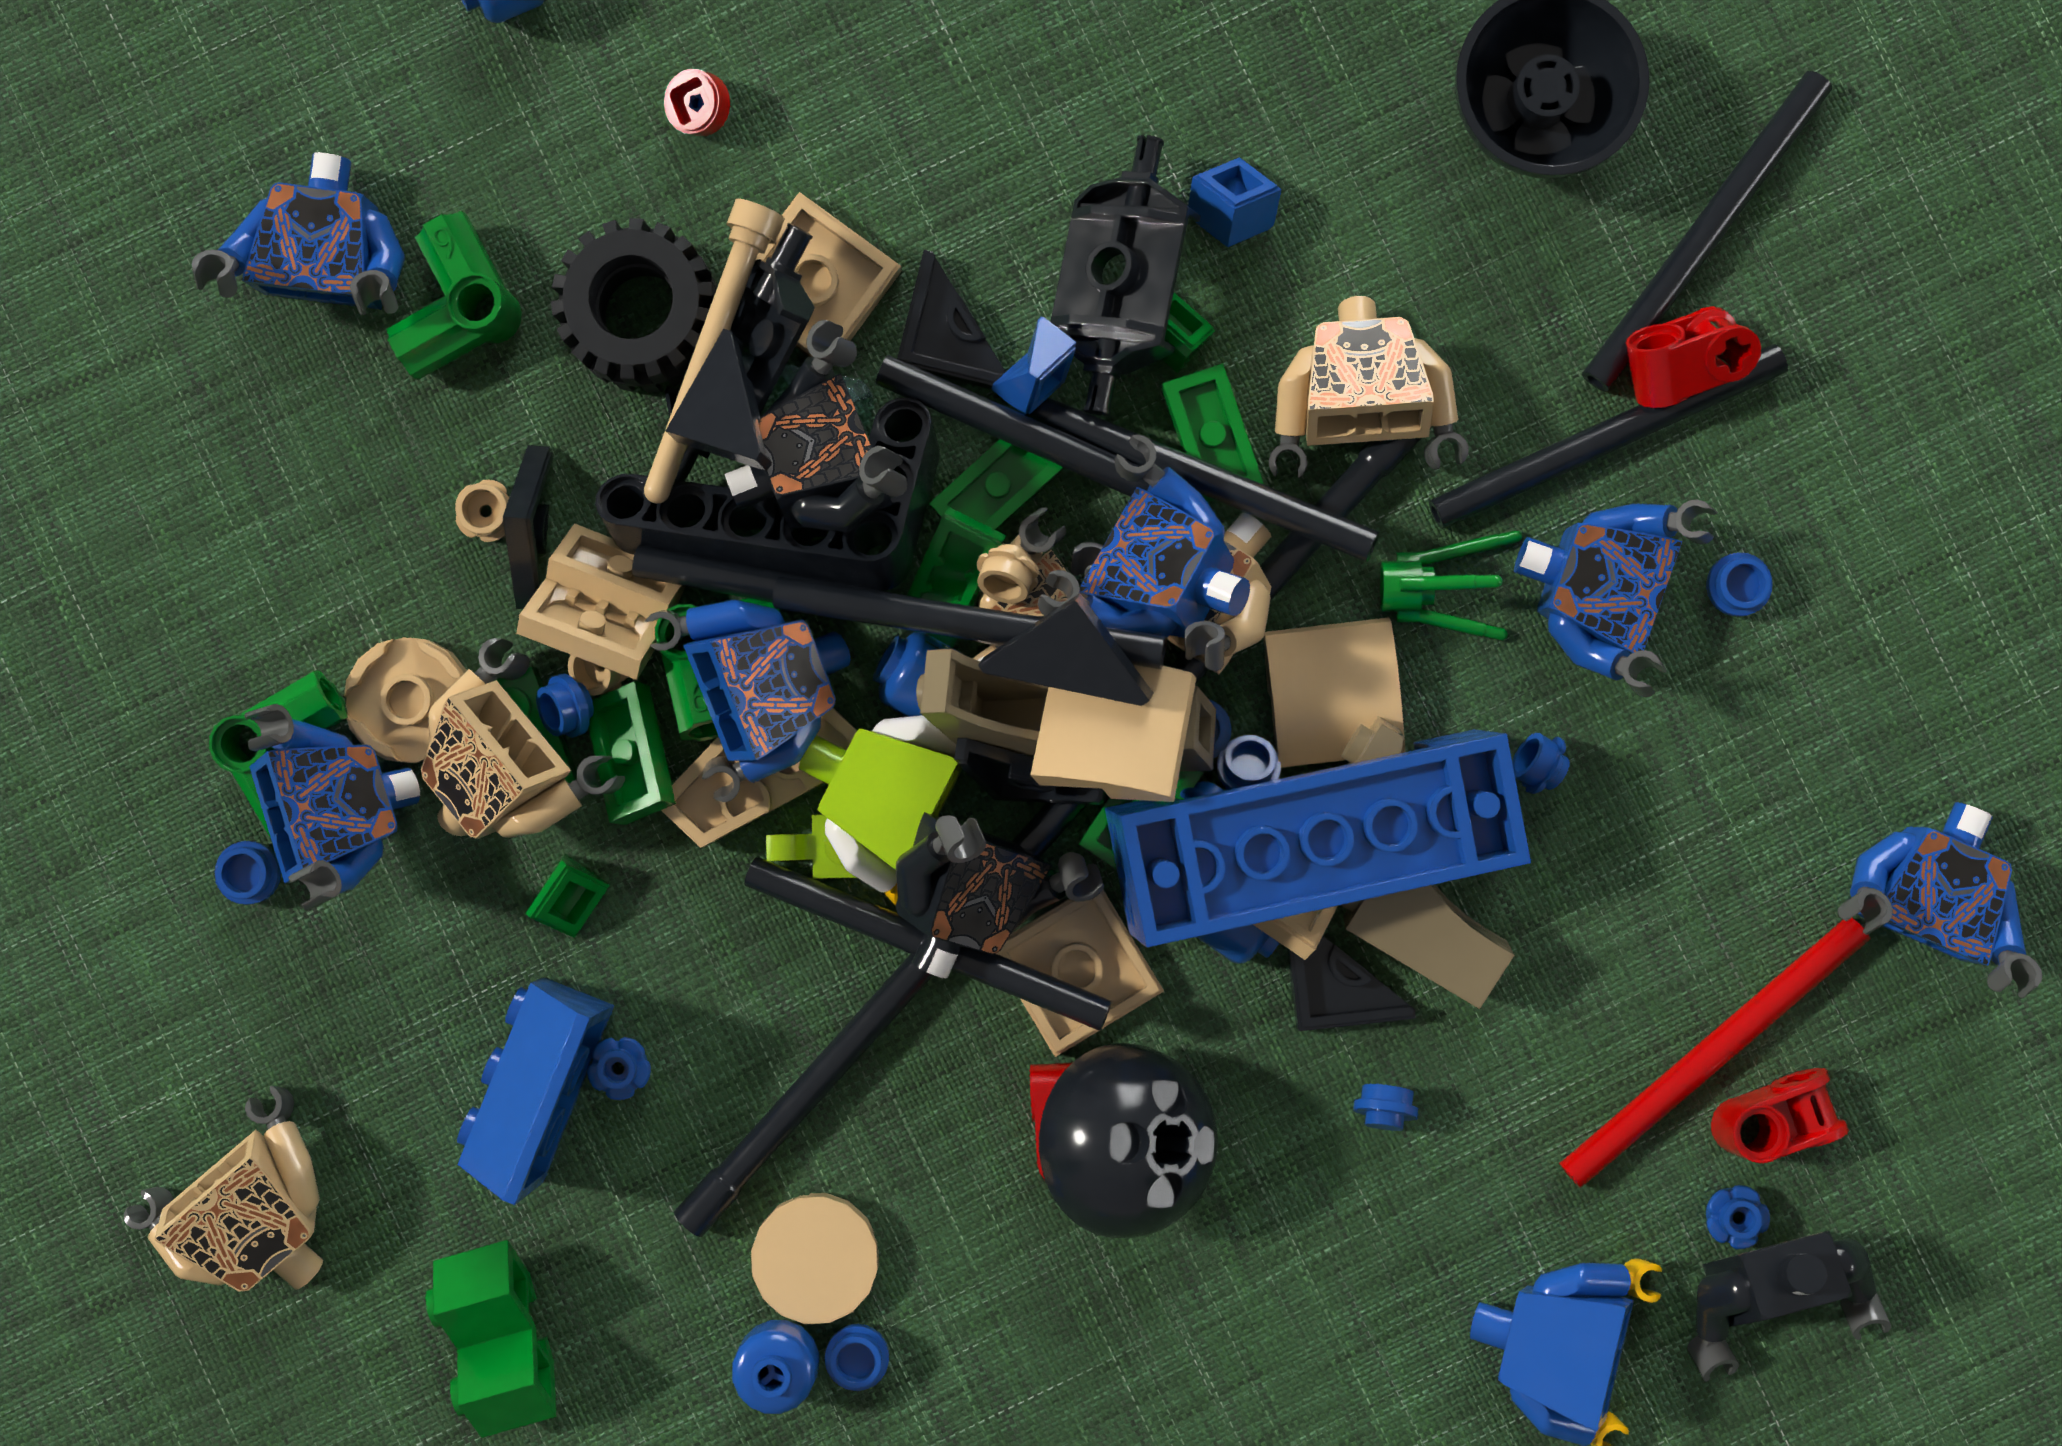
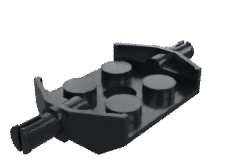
[1050,135,1201,417]
[665,223,815,481]

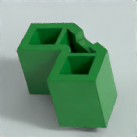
[425,1240,556,1438]

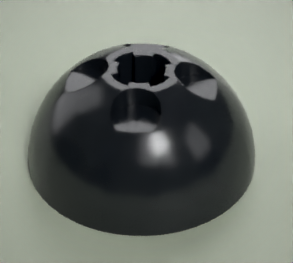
[1455,0,1650,178]
[1039,1043,1218,1238]

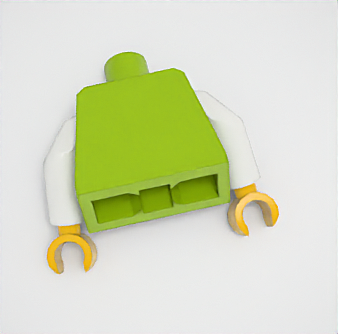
[799,715,962,906]

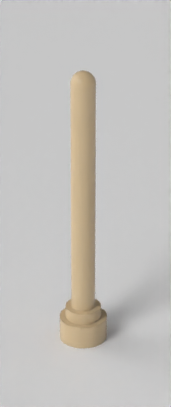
[644,199,785,504]

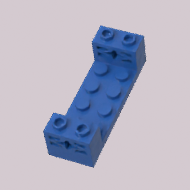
[1105,729,1531,947]

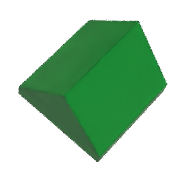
[1162,292,1215,373]
[525,854,610,938]

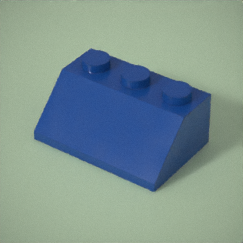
[457,977,614,1205]

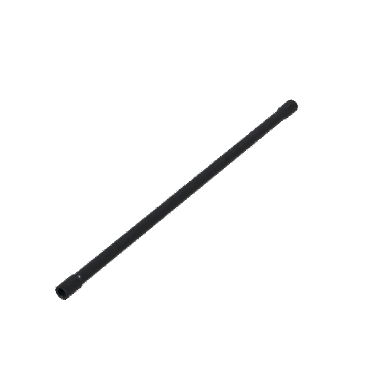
[674,438,1422,1237]

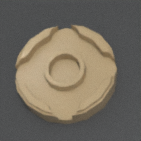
[344,637,467,763]
[751,1193,879,1324]

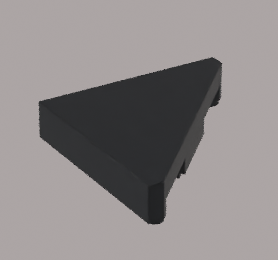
[897,250,1006,389]
[665,329,772,471]
[503,445,553,609]
[978,593,1154,706]
[954,738,1106,805]
[1287,936,1416,1031]

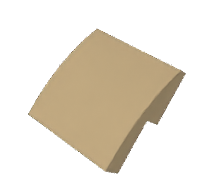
[516,523,686,680]
[1263,617,1405,768]
[1031,665,1196,802]

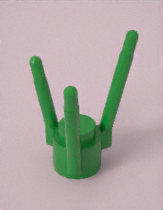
[1380,530,1522,640]

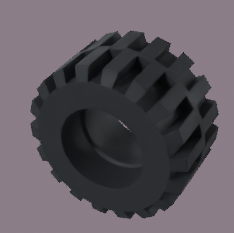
[551,218,718,393]

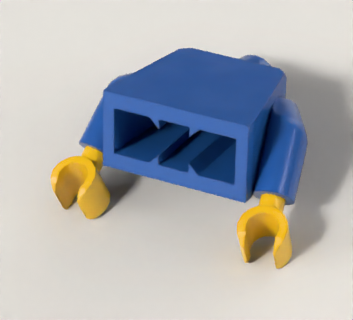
[1470,1258,1662,1446]

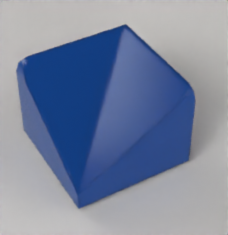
[1188,157,1282,247]
[992,316,1076,415]

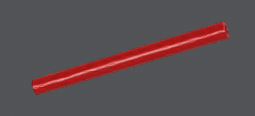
[1559,918,1871,1188]

